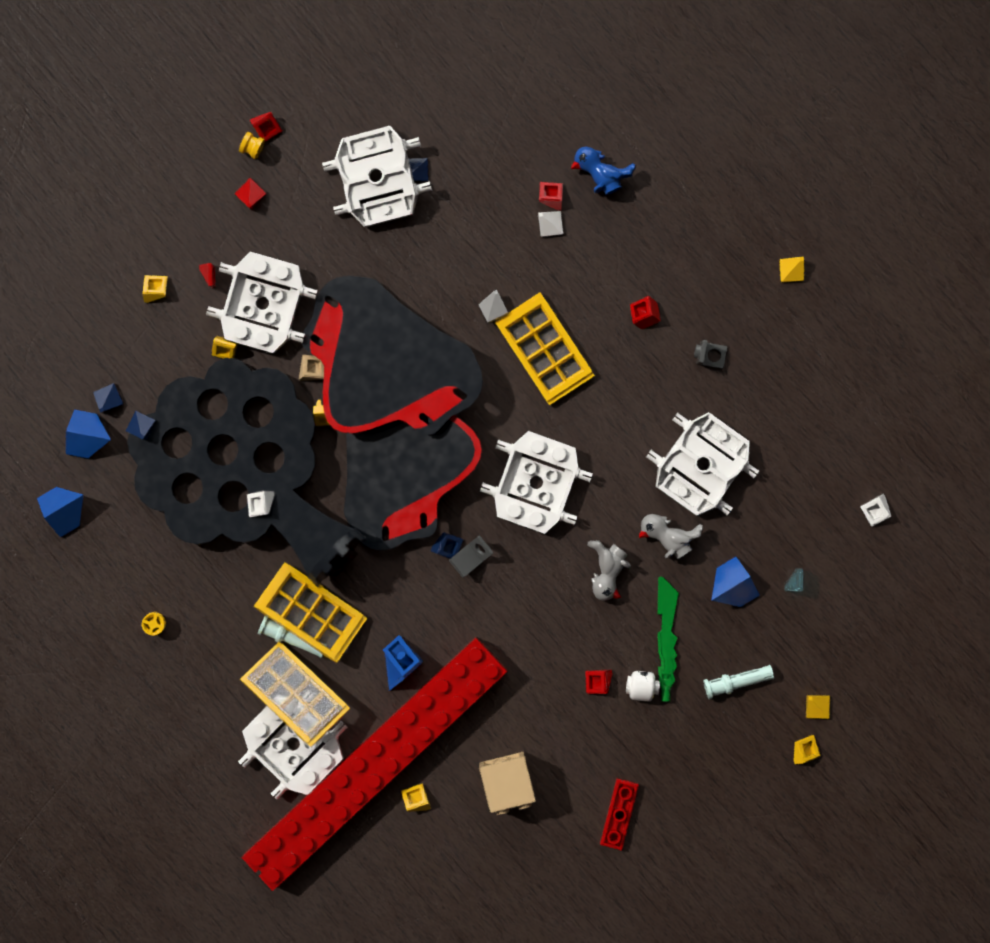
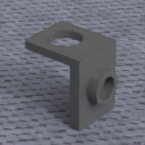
[694,340,727,369]
[449,536,494,578]

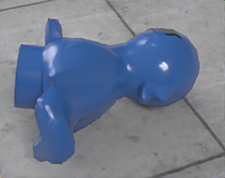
[571,147,636,195]

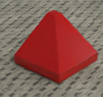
[250,112,282,142]
[235,178,266,210]
[539,182,563,210]
[199,263,216,288]
[585,670,612,694]

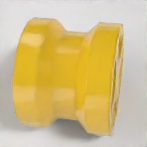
[239,131,265,160]
[142,612,166,636]

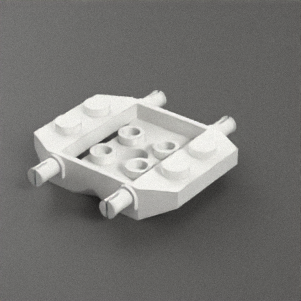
[323,126,432,227]
[206,252,318,353]
[646,412,759,516]
[480,431,593,534]
[238,689,348,800]

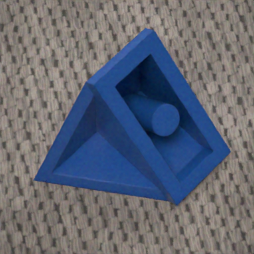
[66,410,111,458]
[37,487,84,537]
[711,556,759,607]
[383,635,423,691]

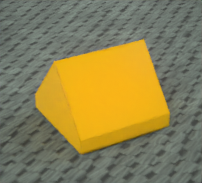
[212,336,239,359]

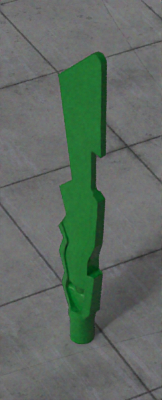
[657,576,678,701]

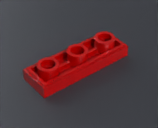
[600,778,639,851]

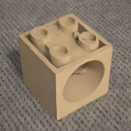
[479,751,535,815]

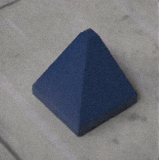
[409,158,428,182]
[93,383,123,413]
[126,411,156,441]
[430,532,463,559]

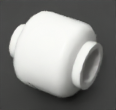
[626,671,660,702]

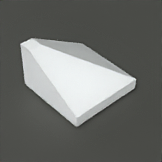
[538,211,563,237]
[247,491,274,517]
[861,494,891,526]

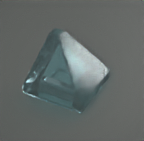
[784,568,803,592]

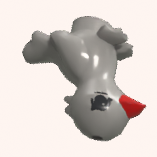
[639,514,704,559]
[587,540,631,601]

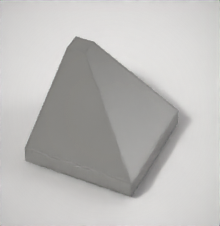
[479,290,508,324]

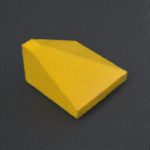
[779,257,804,282]
[143,275,168,303]
[806,695,830,719]
[794,735,821,764]
[401,784,431,812]

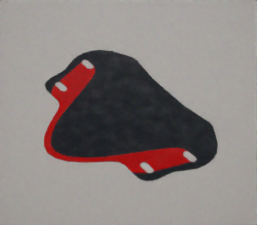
[301,276,483,435]
[344,413,482,550]

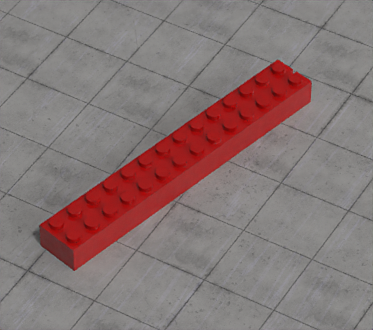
[241,637,507,891]

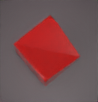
[630,296,661,329]

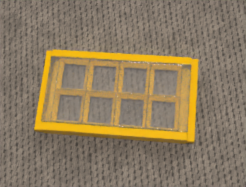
[495,292,595,405]
[254,562,367,663]
[240,642,350,747]

